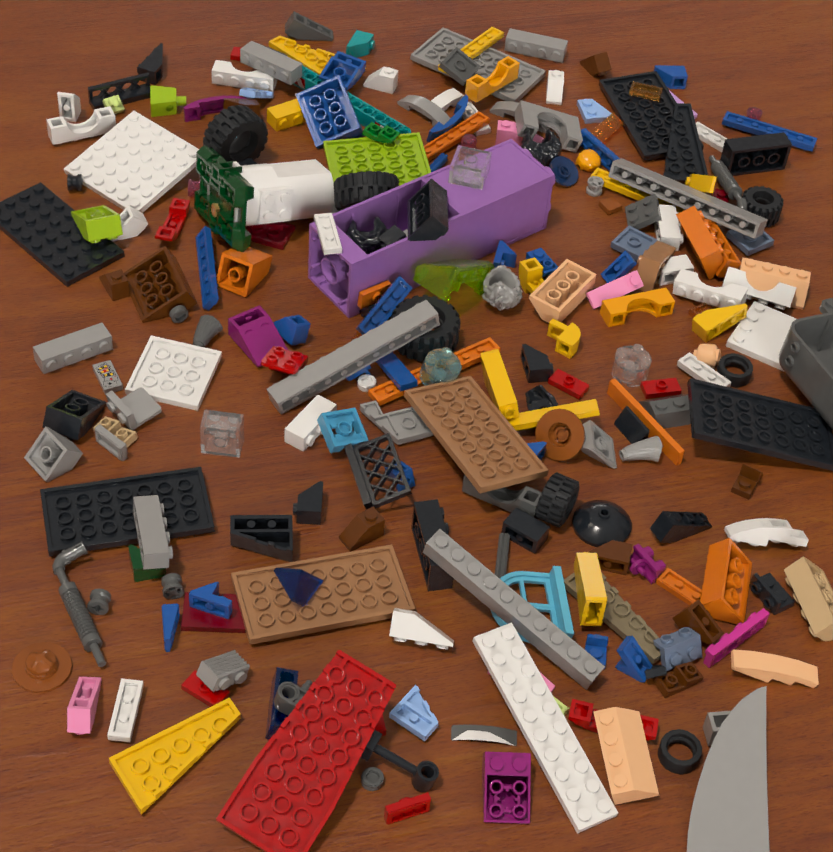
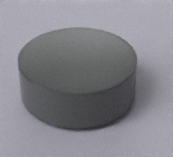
[169,305,189,323]
[361,767,384,791]

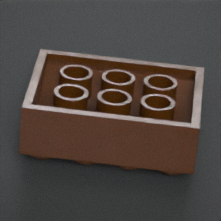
[124,246,197,323]

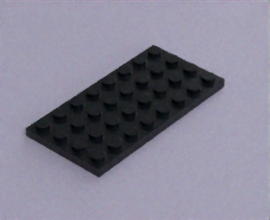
[599,71,704,161]
[0,182,125,287]
[687,378,833,471]
[40,467,215,557]

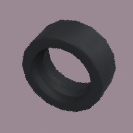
[717,353,753,387]
[658,729,702,774]

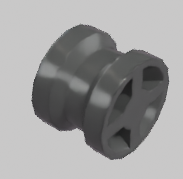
[161,573,184,600]
[87,589,111,615]

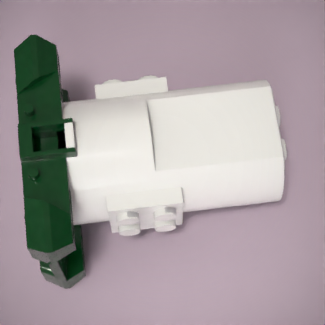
[194,145,334,252]

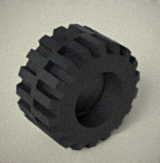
[742,186,784,227]
[536,472,580,527]

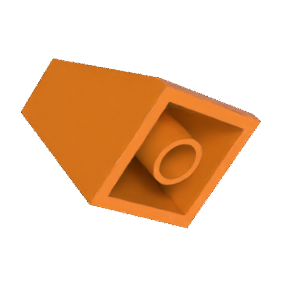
[216,247,272,297]

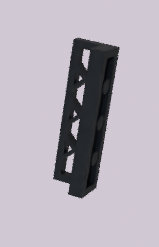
[88,72,150,110]

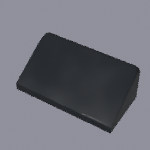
[614,406,650,444]

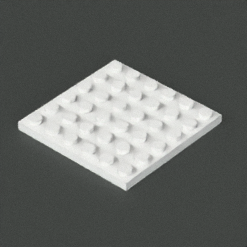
[64,111,199,213]

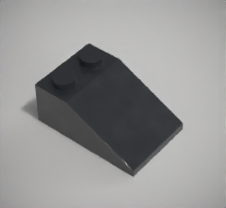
[42,390,107,440]

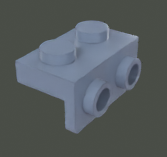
[653,627,702,671]

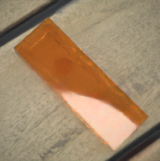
[591,112,623,143]

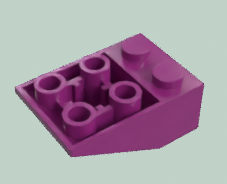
[228,305,288,367]
[482,751,531,824]

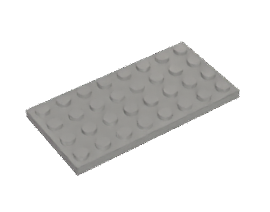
[410,27,546,102]

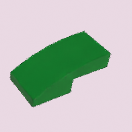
[362,122,400,143]

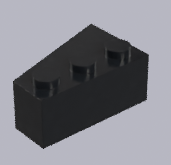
[230,515,293,562]

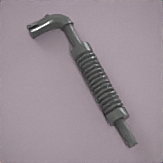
[709,155,747,230]
[52,541,106,667]

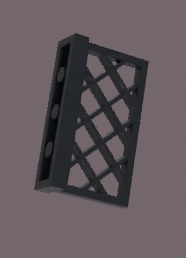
[344,433,412,510]

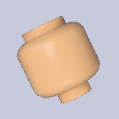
[693,344,721,368]

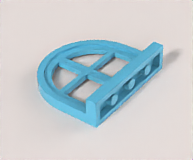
[490,566,574,643]

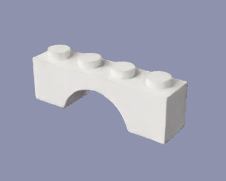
[212,60,277,92]
[46,106,116,145]
[722,267,797,310]
[673,268,748,308]

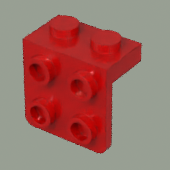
[261,346,308,375]

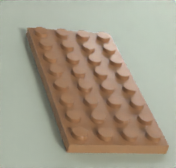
[404,376,549,494]
[231,545,415,645]

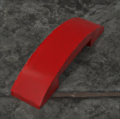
[155,198,190,241]
[568,699,659,741]

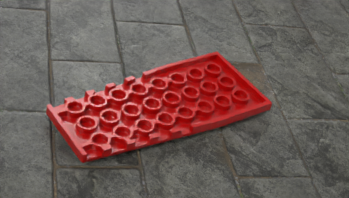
[216,650,396,852]

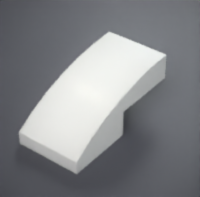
[431,88,464,111]

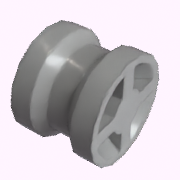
[586,176,604,197]

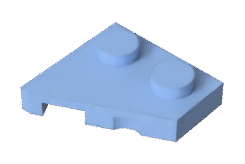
[239,87,274,99]
[577,99,615,124]
[389,685,438,742]

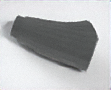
[193,315,223,348]

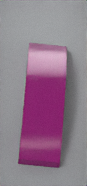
[184,96,247,122]

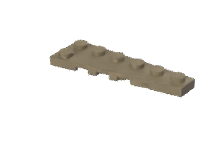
[564,572,661,664]

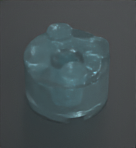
[420,347,462,386]

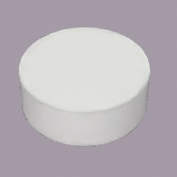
[357,374,376,392]

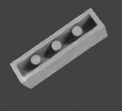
[504,28,568,63]
[240,41,302,85]
[33,323,113,374]
[133,495,173,570]

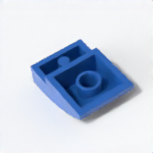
[319,51,366,90]

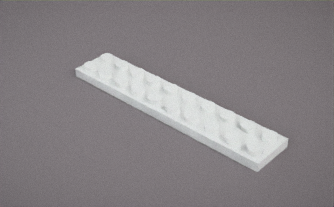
[472,622,618,834]

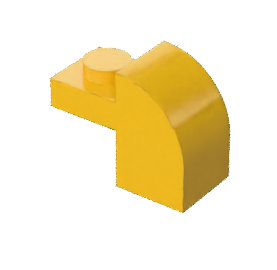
[519,257,544,294]
[547,319,581,359]

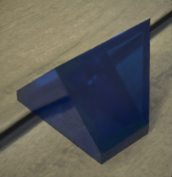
[274,568,324,607]

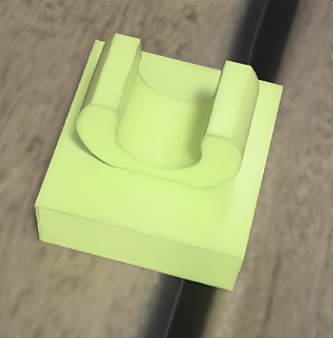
[103,95,125,114]

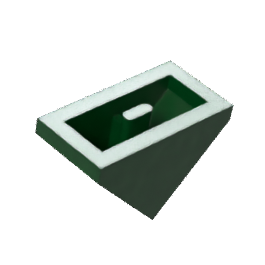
[128,544,166,582]

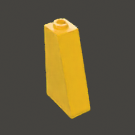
[480,349,519,420]
[574,552,607,626]

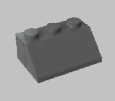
[639,394,691,428]

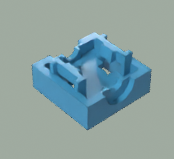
[317,408,369,453]

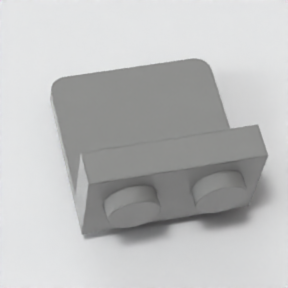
[106,387,162,430]

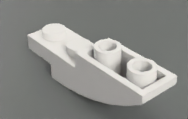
[724,518,809,547]

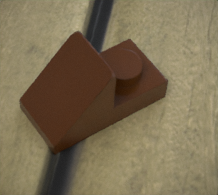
[731,464,763,500]

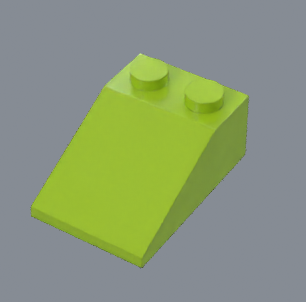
[71,205,123,243]

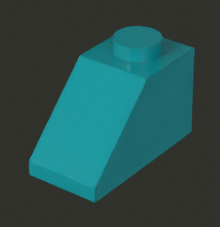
[346,30,375,58]

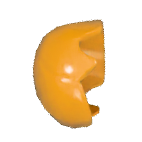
[575,149,601,172]

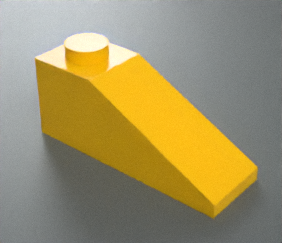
[685,174,717,194]
[692,304,748,343]

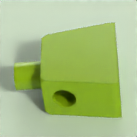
[150,86,186,117]

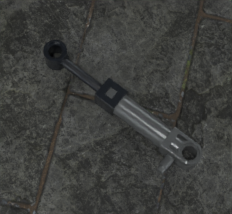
[273,680,439,792]

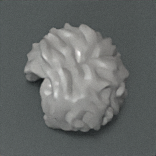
[482,265,523,311]

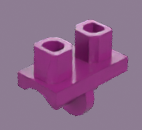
[630,544,666,584]

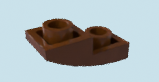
[653,661,704,698]

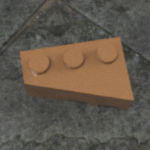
[637,241,676,292]

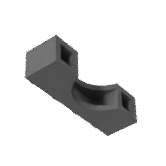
[462,475,542,518]

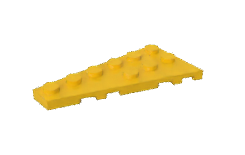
[269,36,366,75]
[109,697,241,815]

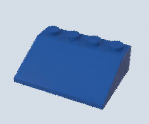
[295,75,364,148]

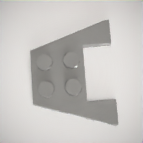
[360,400,433,445]

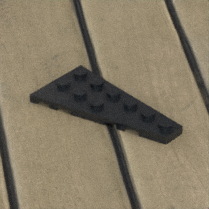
[663,103,708,184]

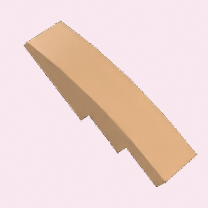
[731,649,819,688]

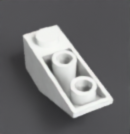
[389,608,454,649]

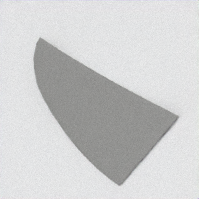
[687,686,770,852]

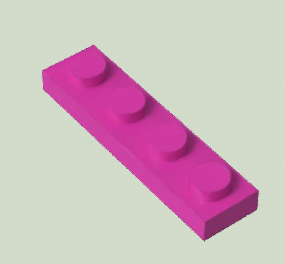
[703,608,770,668]

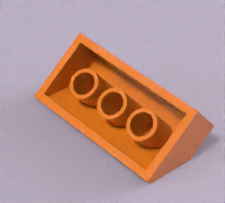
[676,205,724,280]
[700,538,752,625]

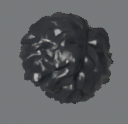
[521,129,562,167]
[346,217,388,255]

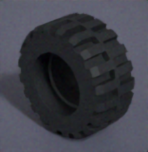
[203,105,268,163]
[333,171,399,211]
[391,295,461,362]

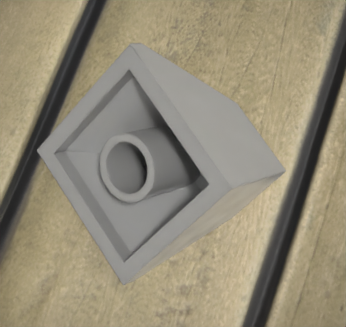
[581,420,617,469]
[24,426,83,482]

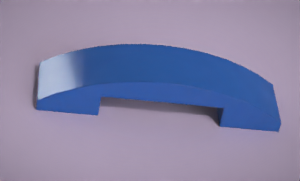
[426,95,468,142]

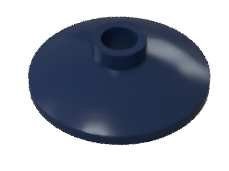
[549,156,578,187]

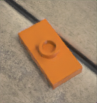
[357,280,391,309]

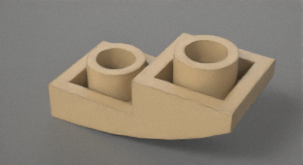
[93,416,138,448]

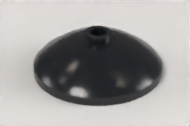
[572,500,632,547]

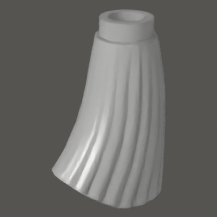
[619,436,663,462]

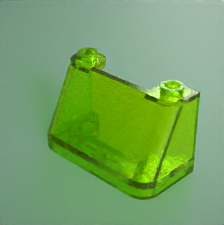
[413,259,495,301]

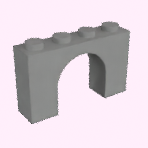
[514,100,583,153]

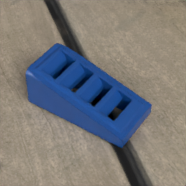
[162,603,180,652]

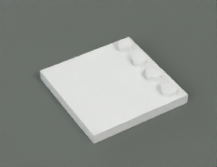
[726,301,796,371]
[125,336,222,411]

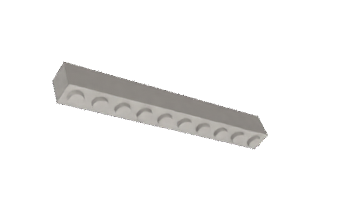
[608,158,768,239]
[267,300,440,415]
[423,529,605,690]

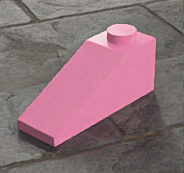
[495,120,544,146]
[586,270,644,309]
[67,676,101,735]

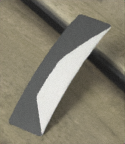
[451,725,517,746]

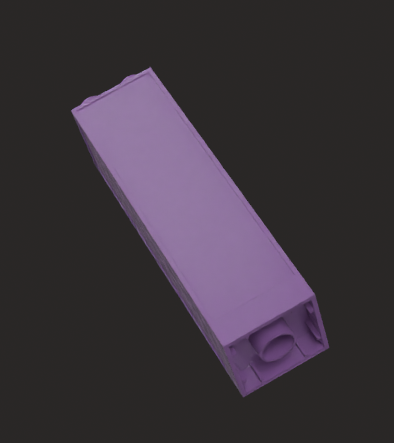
[308,139,555,318]

